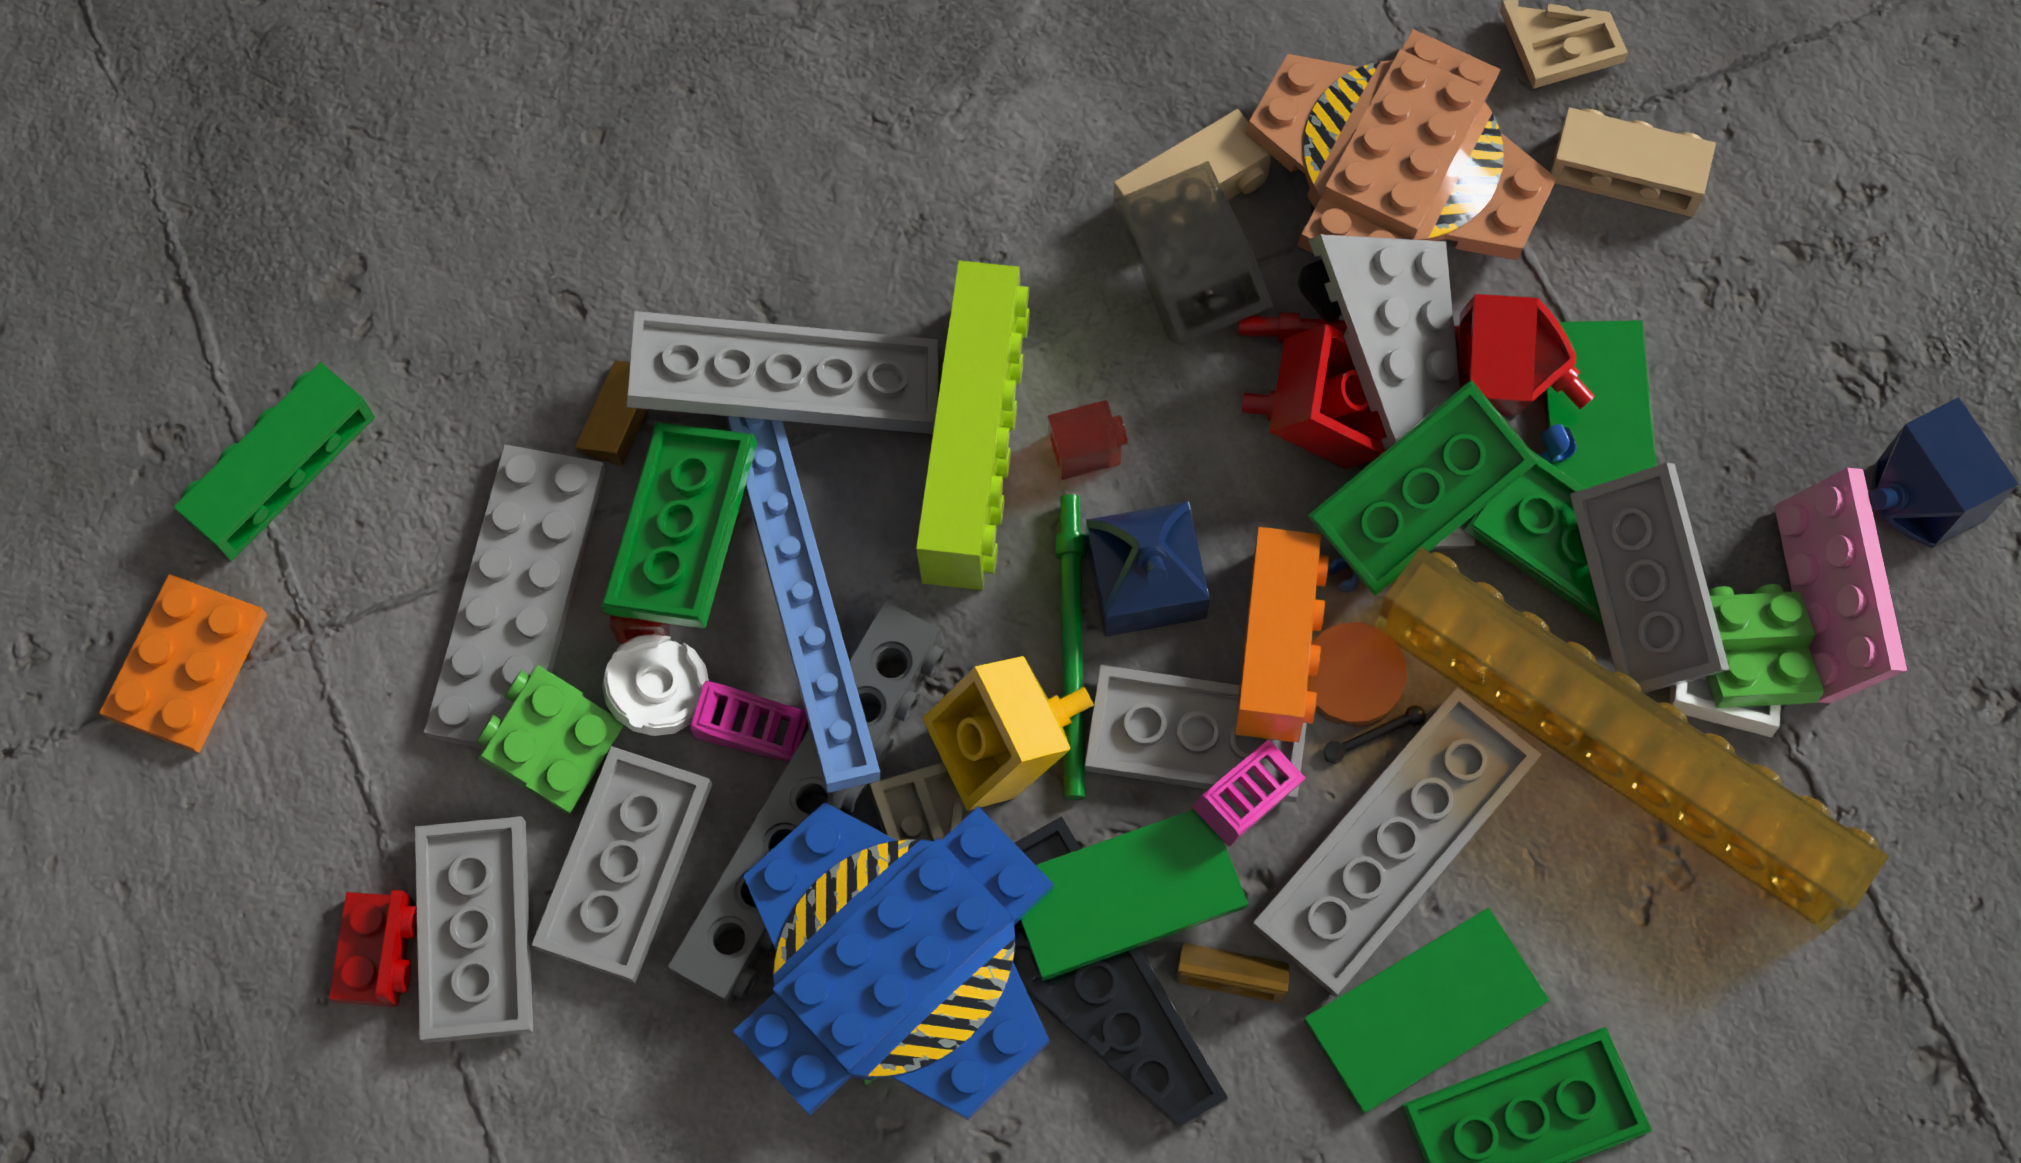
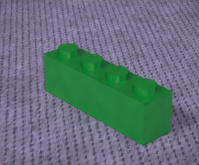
[173,362,376,562]

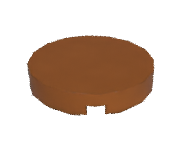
[1307,622,1407,727]

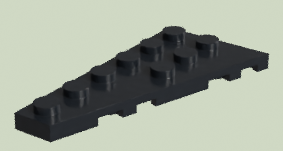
[1013,816,1228,1129]

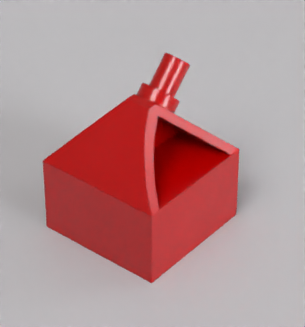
[1457,294,1595,417]
[1242,324,1387,469]

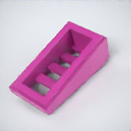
[691,681,808,762]
[1192,739,1306,847]

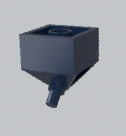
[1868,397,2019,548]
[1086,501,1210,637]

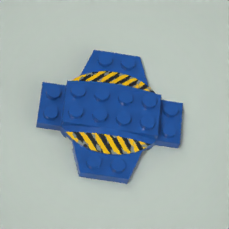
[733,802,1054,1120]

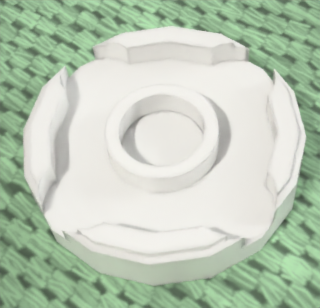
[602,634,709,736]

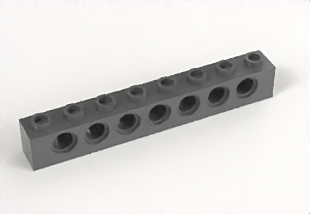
[667,601,946,1008]

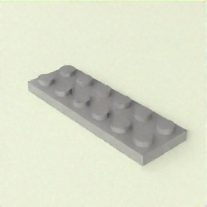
[627,311,938,434]
[424,445,606,749]
[1252,687,1542,998]

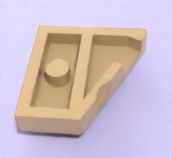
[1500,0,1628,89]

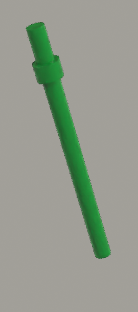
[1055,494,1086,800]

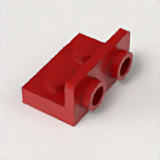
[329,890,417,1007]

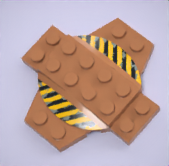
[1245,29,1557,260]

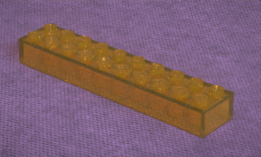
[1374,547,1889,932]

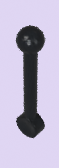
[1324,705,1426,764]

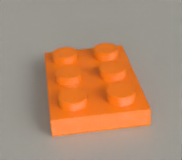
[99,574,267,754]

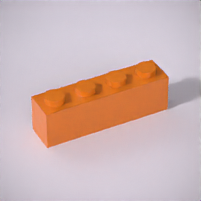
[1235,527,1329,743]

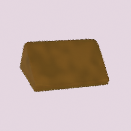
[575,361,648,467]
[1176,943,1290,1003]

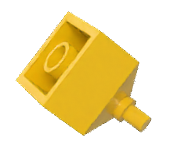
[922,656,1094,811]

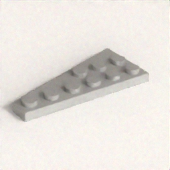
[1308,234,1475,549]

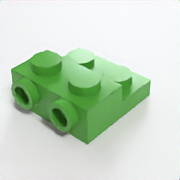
[1706,584,1824,709]
[476,665,624,814]

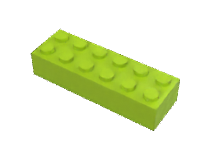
[916,260,1030,590]

